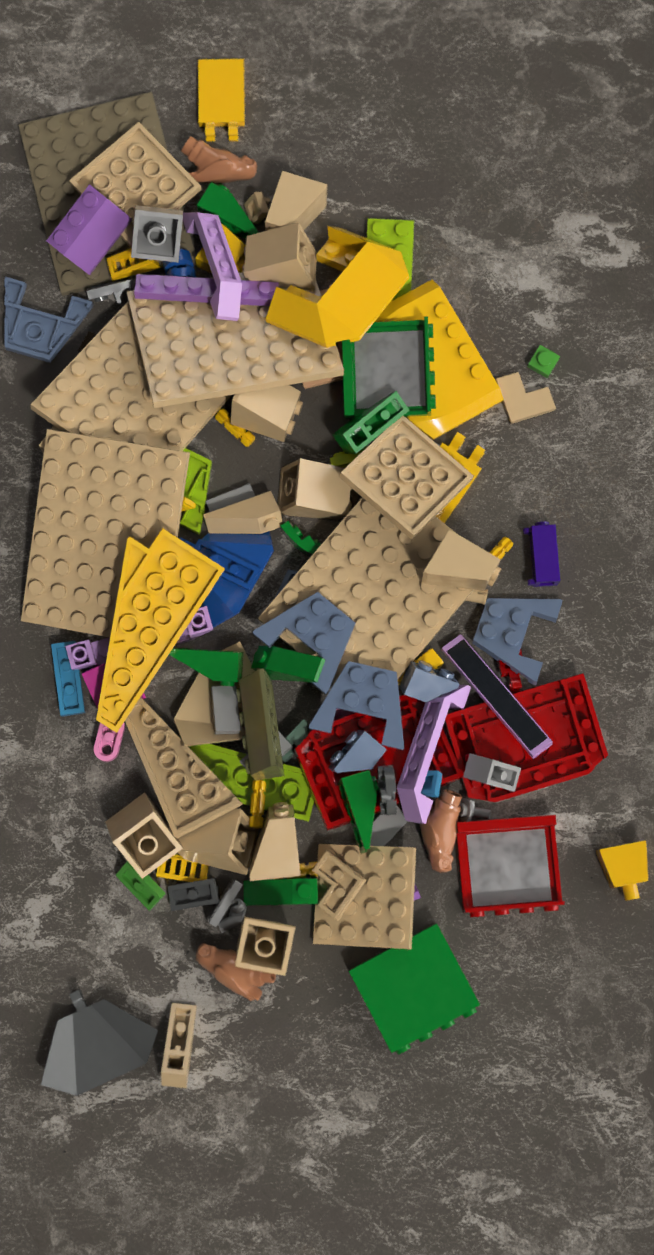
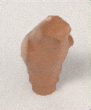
[181,136,257,183]
[420,789,462,873]
[196,943,276,1001]

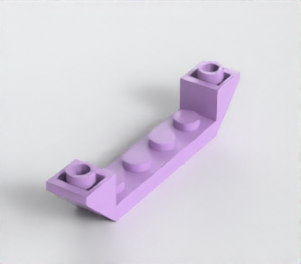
[183,212,242,321]
[65,606,213,670]
[397,685,471,824]

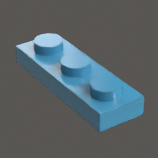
[51,641,86,717]

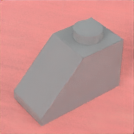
[463,753,521,792]

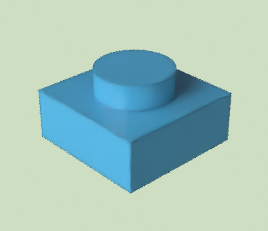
[420,770,443,797]

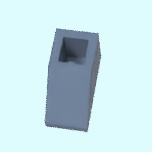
[399,661,460,702]
[328,729,387,773]

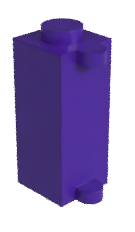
[523,522,560,587]

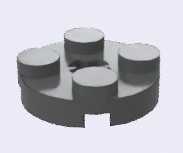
[377,765,397,815]

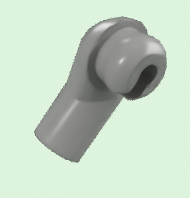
[218,899,247,933]

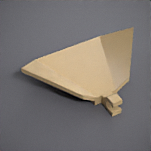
[174,642,255,747]

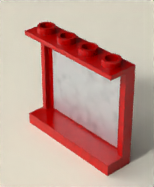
[456,815,565,917]

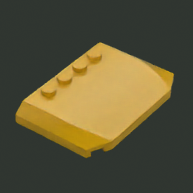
[375,279,504,440]

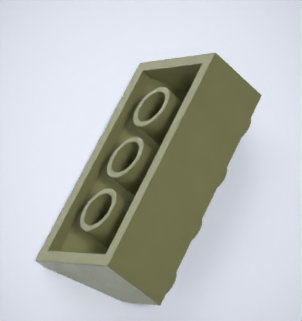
[237,668,284,781]

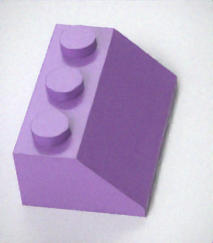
[46,184,133,275]

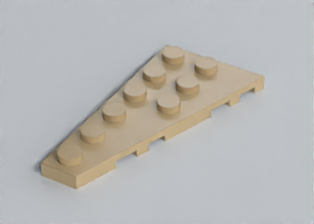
[125,698,243,839]

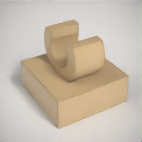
[244,192,271,224]

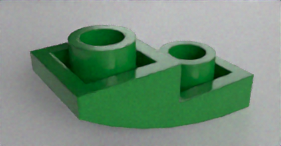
[280,521,321,557]

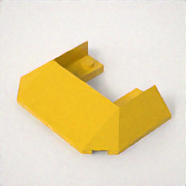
[266,226,409,348]

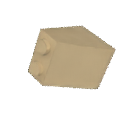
[265,171,327,231]
[243,222,317,290]
[231,385,303,442]
[278,458,352,520]
[421,530,501,591]
[105,792,183,879]
[250,802,300,881]
[178,808,259,875]
[235,917,295,976]

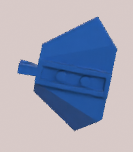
[179,531,274,628]

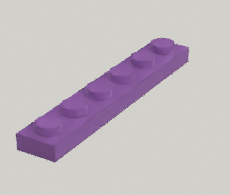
[134,274,279,306]

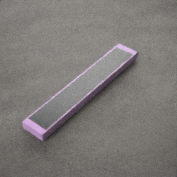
[442,634,553,759]

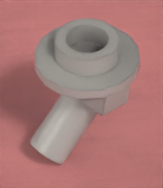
[458,798,491,822]

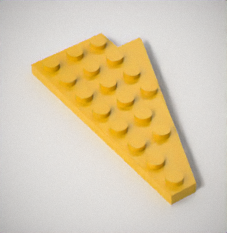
[96,528,225,733]

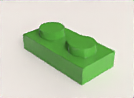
[115,861,166,911]

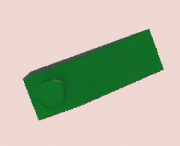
[197,182,259,240]
[333,391,409,454]
[251,646,325,682]
[169,648,244,686]
[338,770,378,854]
[243,879,318,906]

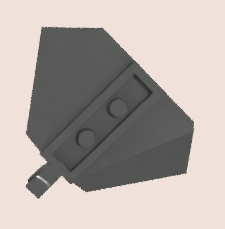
[41,989,158,1096]

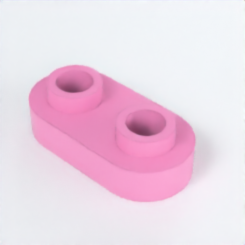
[94,722,125,762]

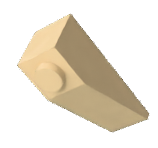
[203,491,283,534]
[161,1003,197,1088]

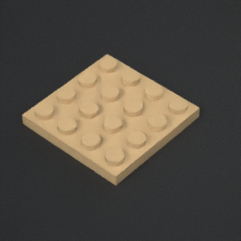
[69,122,202,248]
[339,416,474,540]
[313,844,416,949]

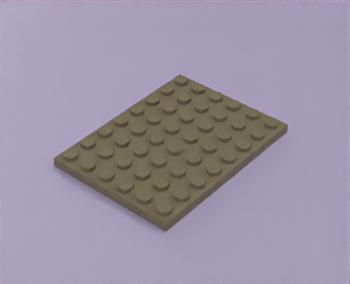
[18,92,196,296]

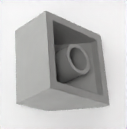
[131,205,183,263]

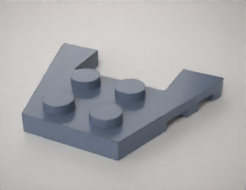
[4,277,93,363]
[252,592,355,695]
[473,598,563,685]
[309,661,404,750]

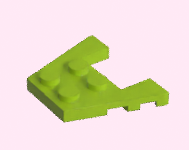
[180,448,212,535]

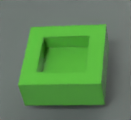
[528,345,560,378]

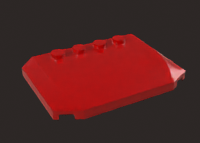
[445,673,608,802]
[294,695,463,831]

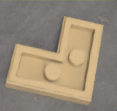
[496,372,556,424]
[312,850,366,921]

